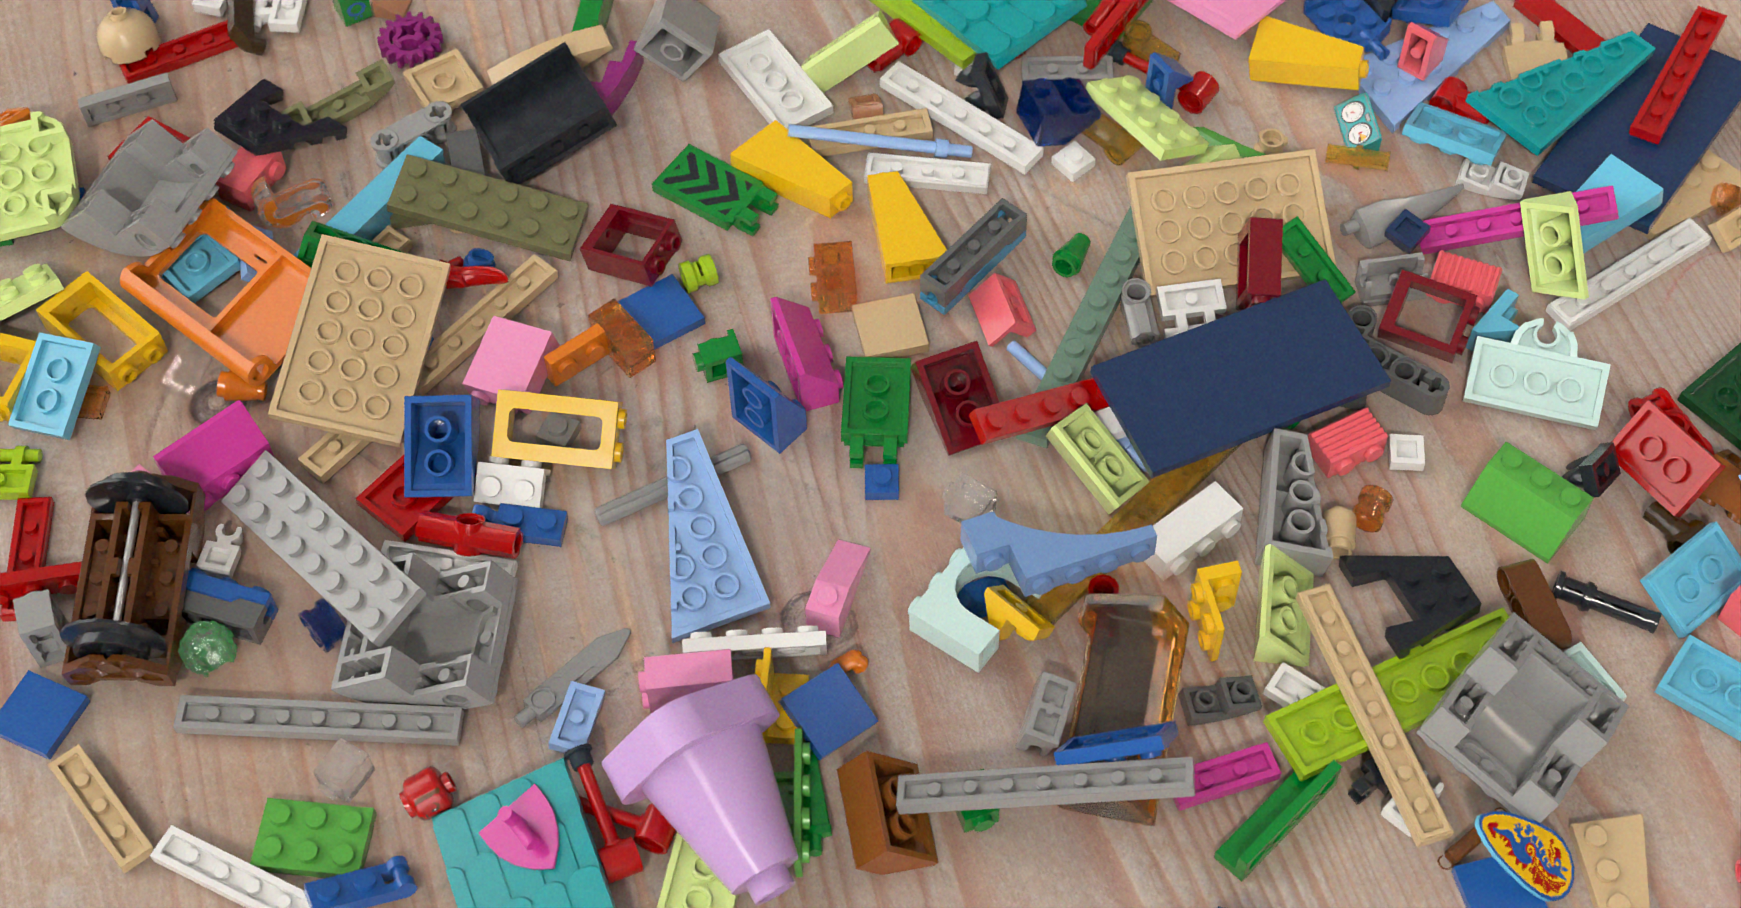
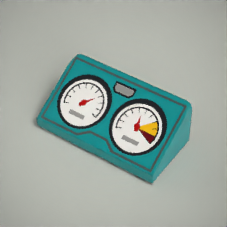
[1334,93,1382,156]

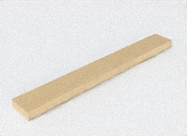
[1296,583,1454,848]

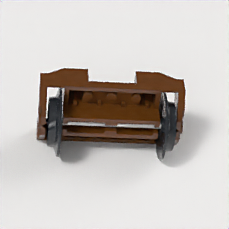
[60,471,206,686]

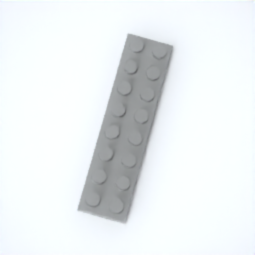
[221,450,427,648]

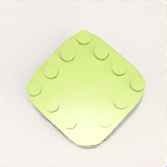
[0,111,80,242]

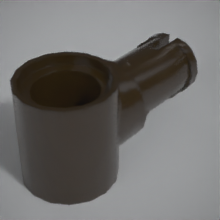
[1643,501,1707,554]

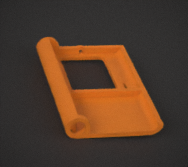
[120,197,311,386]

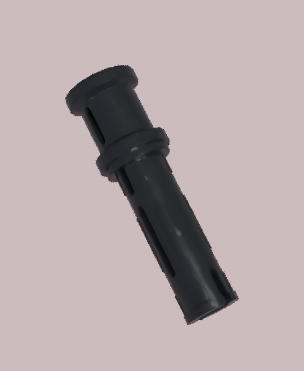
[1552,571,1662,634]

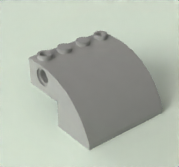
[61,119,238,257]
[331,553,518,710]
[1416,612,1629,823]

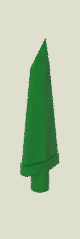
[803,742,832,857]

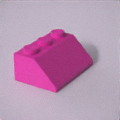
[770,297,843,412]
[153,400,275,514]

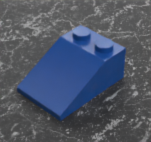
[726,357,807,454]
[404,395,480,498]

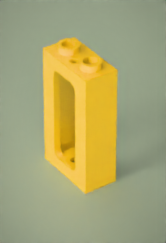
[36,271,169,391]
[491,389,627,469]

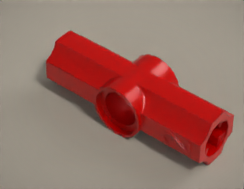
[415,510,523,559]

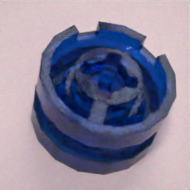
[298,597,346,654]

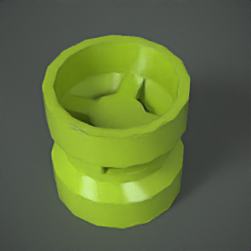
[678,254,719,294]

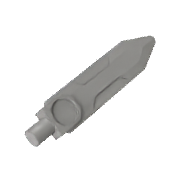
[514,628,631,728]

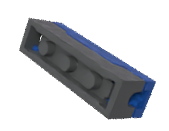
[182,568,279,645]

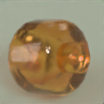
[1710,183,1741,216]

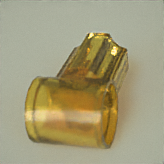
[1122,20,1181,62]
[1080,110,1144,166]

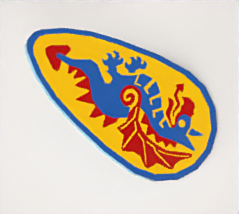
[1475,811,1574,902]

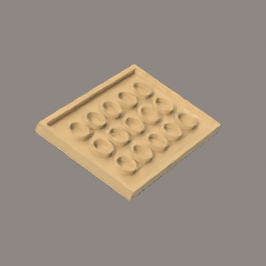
[1126,149,1336,298]
[268,234,451,448]

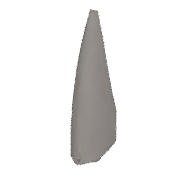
[1340,183,1464,249]

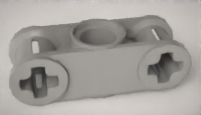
[370,101,456,169]

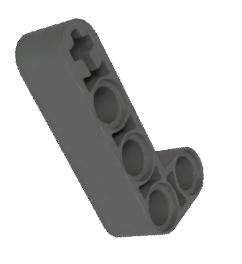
[1348,305,1450,415]

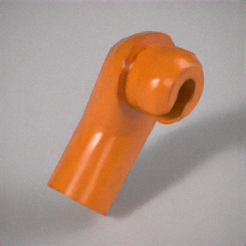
[828,650,869,674]

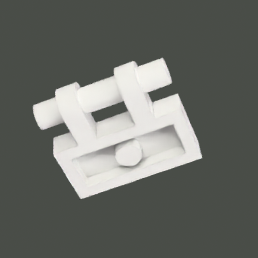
[254,0,307,33]
[1156,279,1227,339]

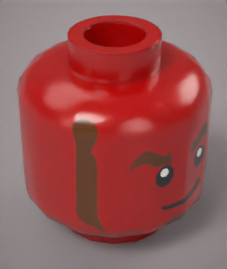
[399,766,457,821]

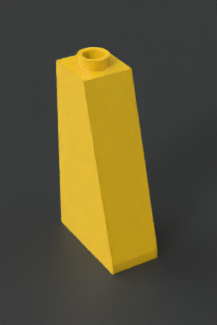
[1248,16,1369,90]
[730,120,853,218]
[867,171,947,284]

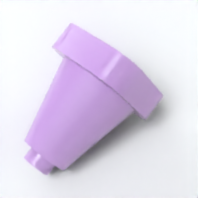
[601,674,798,906]

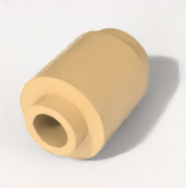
[1322,506,1357,559]

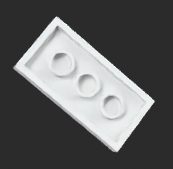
[718,29,833,129]
[682,625,827,660]

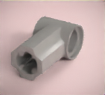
[1120,278,1159,348]

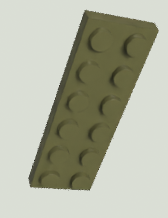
[387,154,588,261]

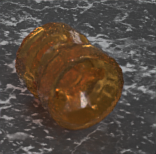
[1352,485,1394,533]

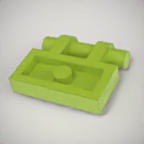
[0,446,43,500]

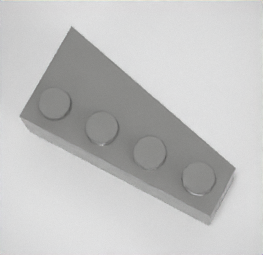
[1255,428,1333,577]

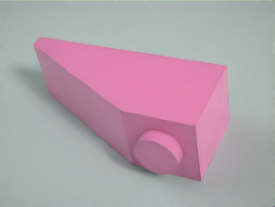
[805,540,871,638]

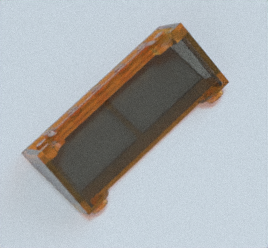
[1057,594,1190,826]

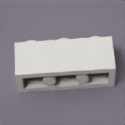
[1144,481,1243,581]

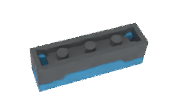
[920,198,1027,315]

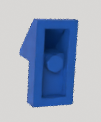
[1145,52,1194,109]

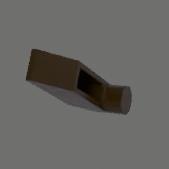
[227,0,266,56]

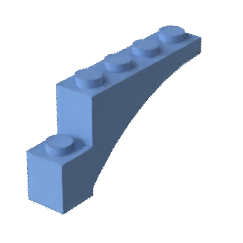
[960,511,1157,597]

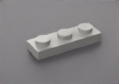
[1021,56,1114,88]
[77,73,177,127]

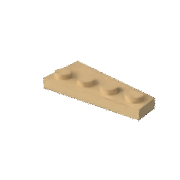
[1637,150,1741,241]
[1568,814,1650,908]

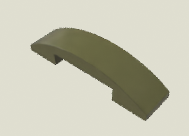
[281,59,396,126]

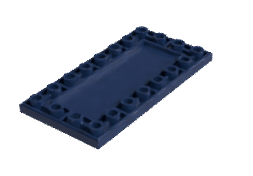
[1532,23,1741,234]
[1090,279,1391,479]

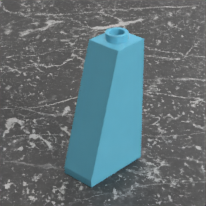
[1576,154,1663,253]

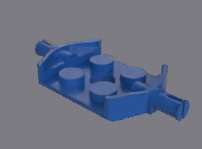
[1303,0,1392,61]

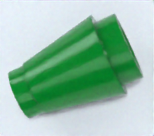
[1052,233,1091,278]

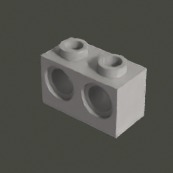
[13,589,69,668]

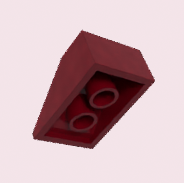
[911,340,1000,456]

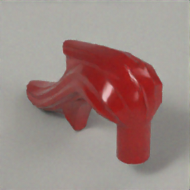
[439,256,508,289]

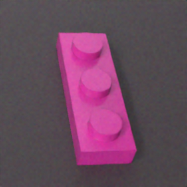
[1173,742,1281,811]

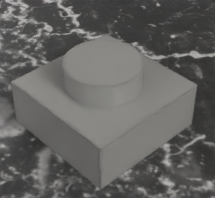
[535,412,582,448]

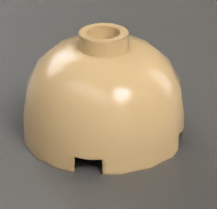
[97,7,161,64]

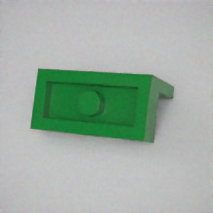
[572,0,614,32]

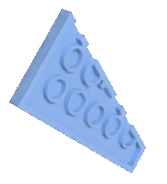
[1357,1,1511,134]
[666,429,770,644]

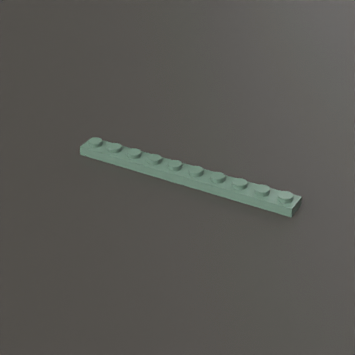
[1016,206,1140,449]

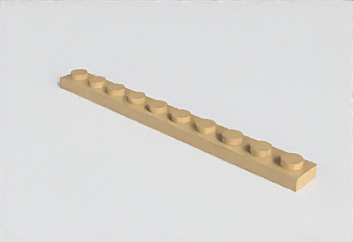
[298,254,559,484]

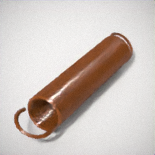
[1438,807,1507,870]

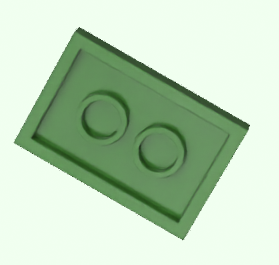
[250,798,377,878]

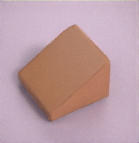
[372,0,412,20]
[848,93,884,120]

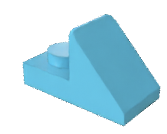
[1466,289,1520,351]

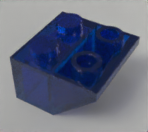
[1016,77,1101,147]

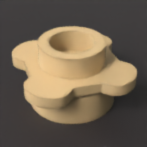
[1253,128,1288,155]

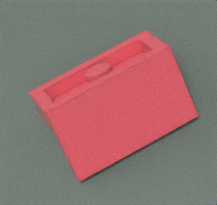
[968,273,1036,347]

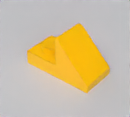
[984,585,1055,641]

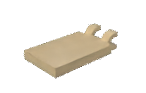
[1501,21,1568,81]

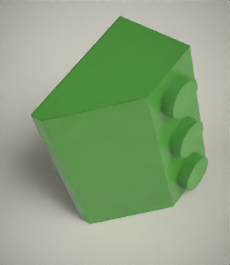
[1461,442,1594,564]

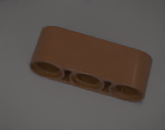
[1497,559,1572,650]

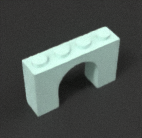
[908,548,1043,673]

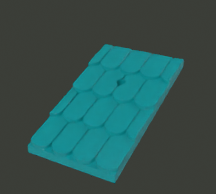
[912,0,1087,70]
[431,758,616,908]

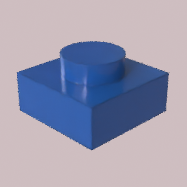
[865,464,899,500]

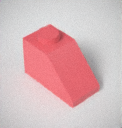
[1397,22,1448,81]

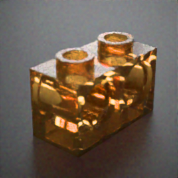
[808,241,857,314]
[588,298,656,378]

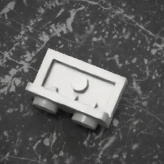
[473,456,551,508]

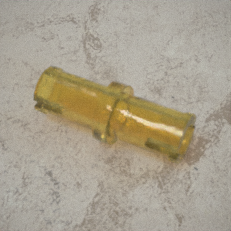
[1325,143,1391,172]

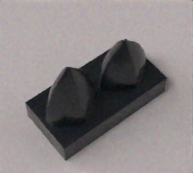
[955,52,1009,119]
[1562,442,1621,498]

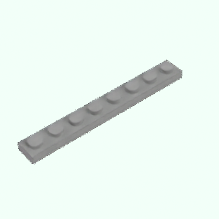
[173,695,464,746]
[896,757,1195,814]

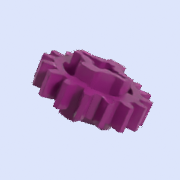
[377,11,444,69]

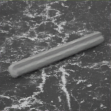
[594,444,751,526]

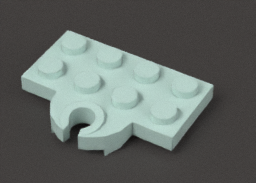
[1463,318,1611,430]

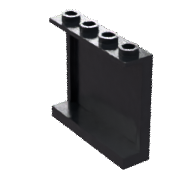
[460,42,618,185]

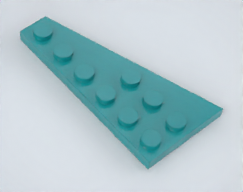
[1465,31,1656,156]

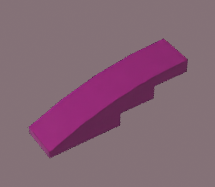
[590,40,644,115]

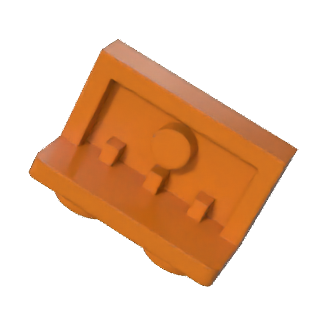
[543,323,609,387]

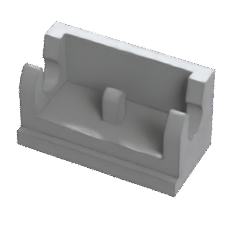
[1354,252,1429,306]
[1015,671,1077,756]

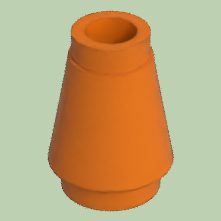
[216,370,268,401]

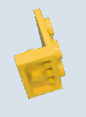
[1187,560,1242,662]
[755,647,810,745]

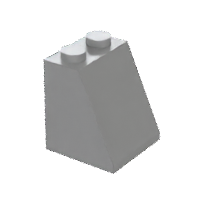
[633,0,720,82]

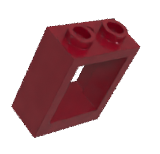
[580,203,683,287]
[1236,217,1283,310]
[1378,269,1480,363]

